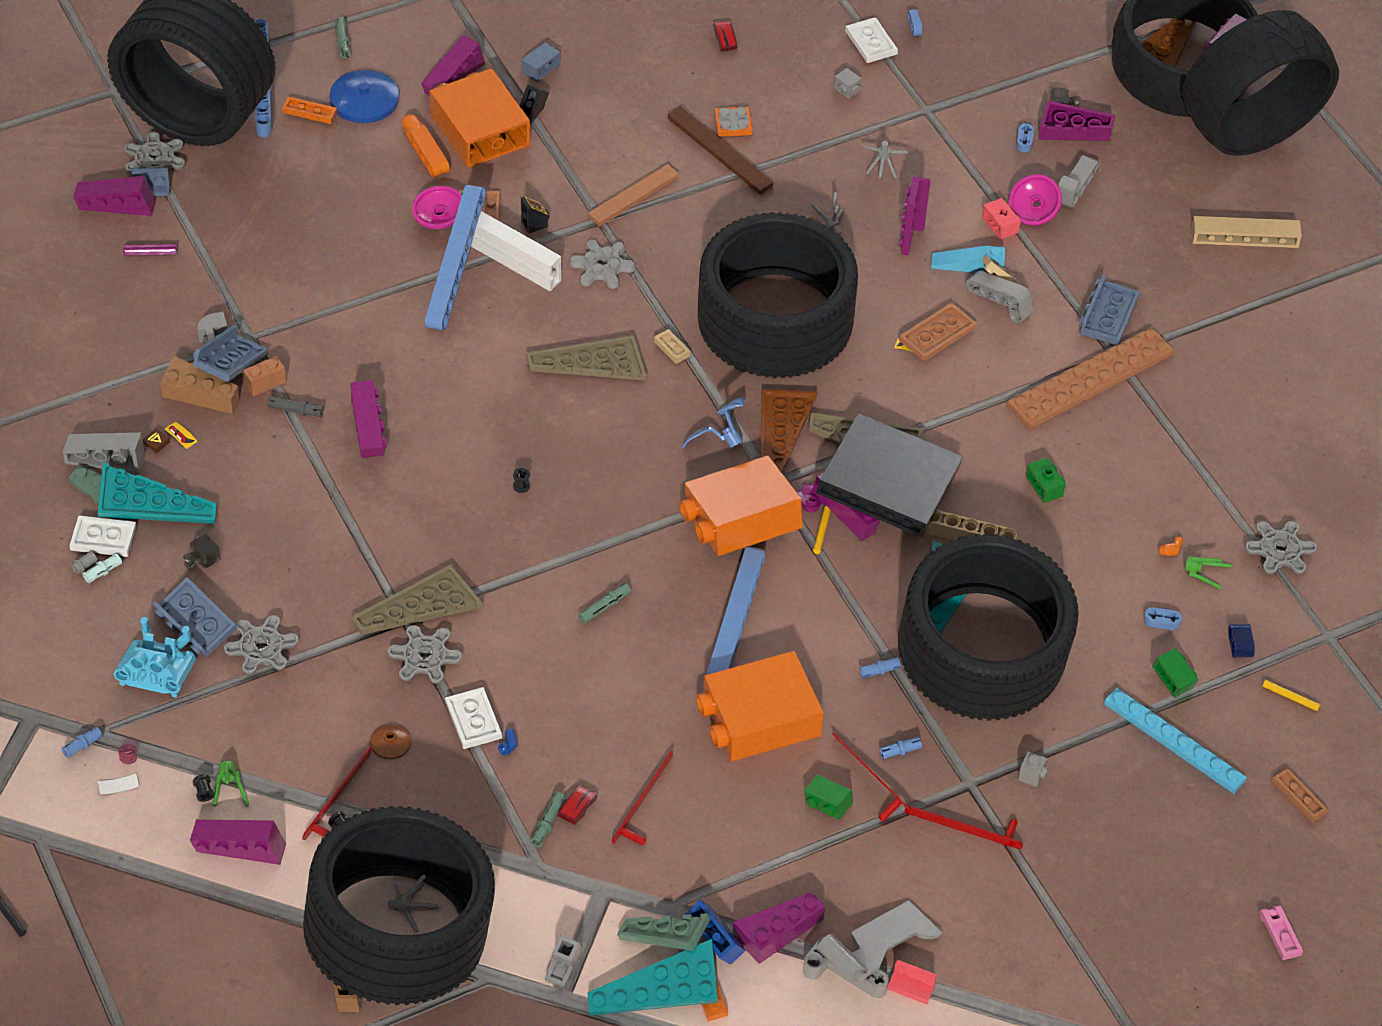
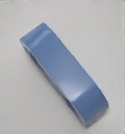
[907,9,922,36]
[1016,123,1034,152]
[1144,608,1182,630]

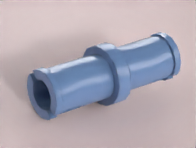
[859,656,901,679]
[61,726,102,759]
[879,736,922,760]

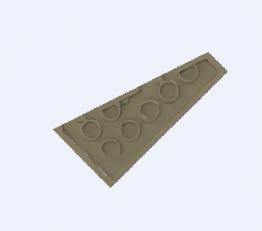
[526,335,647,380]
[809,412,923,444]
[351,564,483,635]

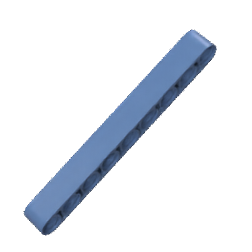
[254,19,272,137]
[425,185,486,331]
[706,546,766,675]

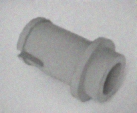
[71,551,97,574]

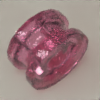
[118,744,138,765]

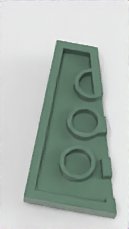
[68,465,127,521]
[617,914,710,951]

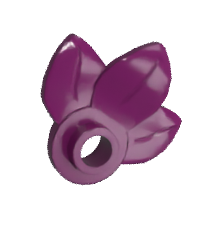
[795,484,824,513]

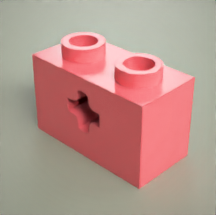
[982,198,1021,240]

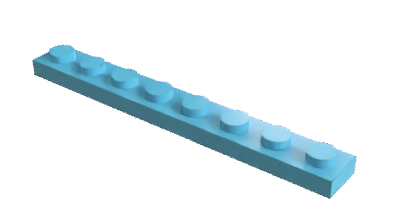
[1104,688,1247,794]

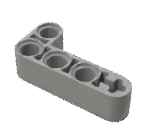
[1058,155,1100,208]
[966,271,1033,324]
[803,938,888,998]

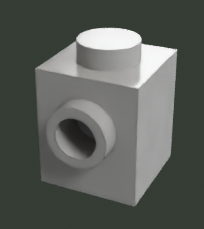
[834,68,862,99]
[1018,751,1048,787]

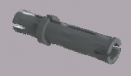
[267,395,324,418]

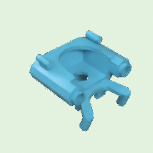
[113,617,196,697]

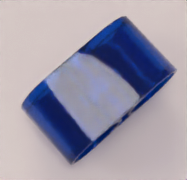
[1228,624,1255,658]

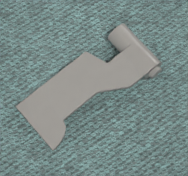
[817,900,943,984]

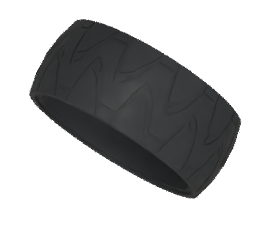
[1111,0,1258,117]
[1183,10,1339,156]

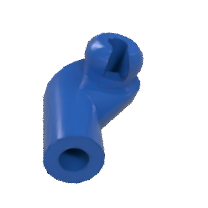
[498,729,517,755]

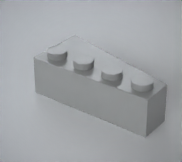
[63,432,145,474]

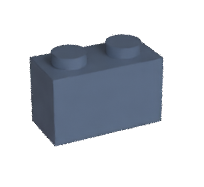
[522,43,560,82]

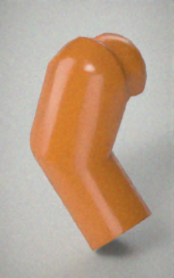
[1159,537,1183,556]

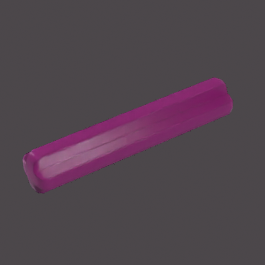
[123,244,177,256]

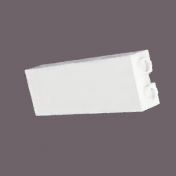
[471,211,561,291]

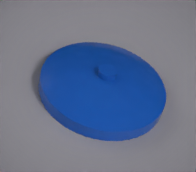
[330,70,399,123]

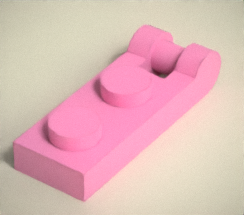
[1259,905,1303,961]

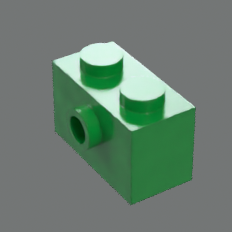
[1026,458,1066,503]
[1152,648,1199,698]
[804,775,853,820]

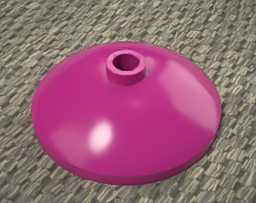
[1009,174,1062,226]
[412,186,462,229]

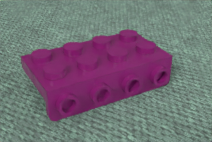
[899,176,930,255]

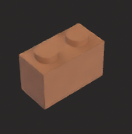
[243,356,286,397]

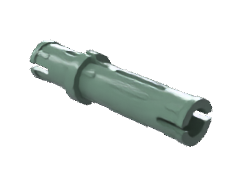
[335,17,351,59]
[578,583,631,624]
[530,792,566,847]

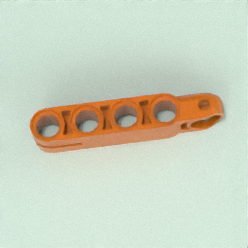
[402,114,450,178]

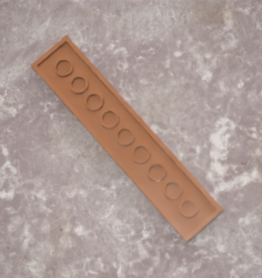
[1007,327,1174,430]

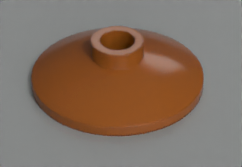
[370,724,411,759]

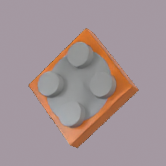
[714,107,752,137]

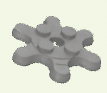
[124,132,185,174]
[569,240,636,289]
[1245,521,1317,574]
[224,615,299,675]
[388,625,462,684]

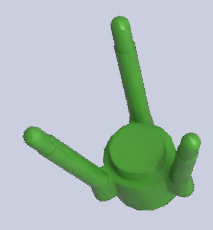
[1185,556,1232,589]
[213,761,249,806]

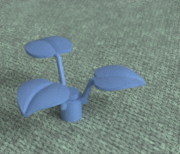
[682,396,746,450]

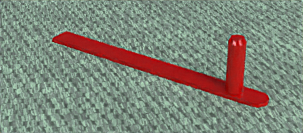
[832,733,911,822]
[302,747,371,840]
[611,750,673,845]
[905,805,1023,849]

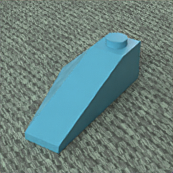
[931,245,1005,275]

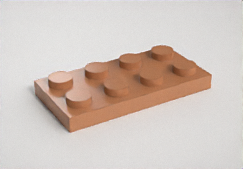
[899,303,977,361]

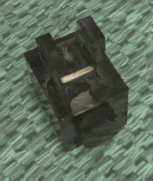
[1050,87,1080,107]
[183,533,221,570]

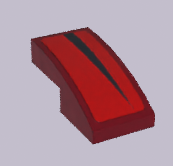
[713,20,738,52]
[557,785,598,825]

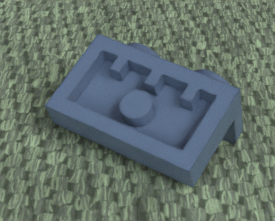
[132,168,170,196]

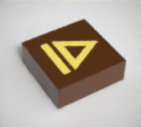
[143,429,170,453]

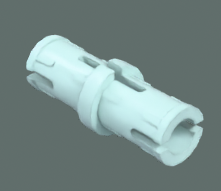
[82,553,122,584]

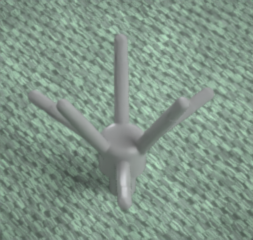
[862,141,909,178]
[810,192,844,234]
[388,875,439,932]

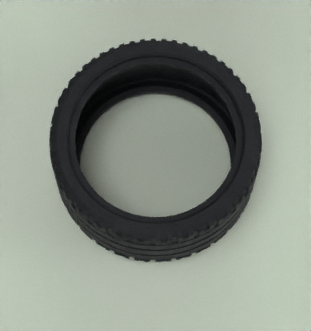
[107,0,276,146]
[697,212,858,378]
[898,534,1079,721]
[303,806,495,1005]

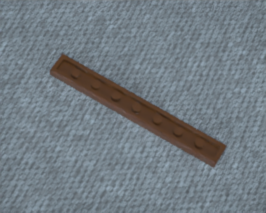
[668,106,773,194]

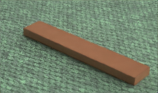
[588,164,679,227]

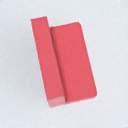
[887,960,937,1004]

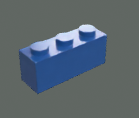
[685,900,746,965]

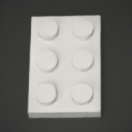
[845,17,898,63]
[69,516,137,557]
[445,687,502,749]

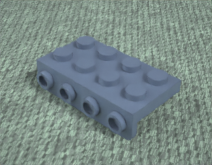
[1079,274,1140,345]
[193,325,268,382]
[152,577,238,658]

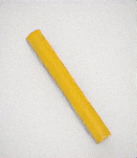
[813,506,831,554]
[1262,680,1321,712]

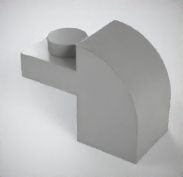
[197,312,227,344]
[545,935,581,989]

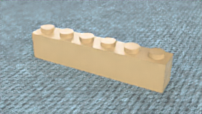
[1191,216,1302,248]

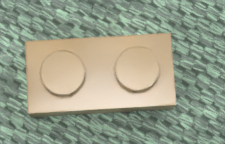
[982,255,1017,283]
[654,329,691,364]

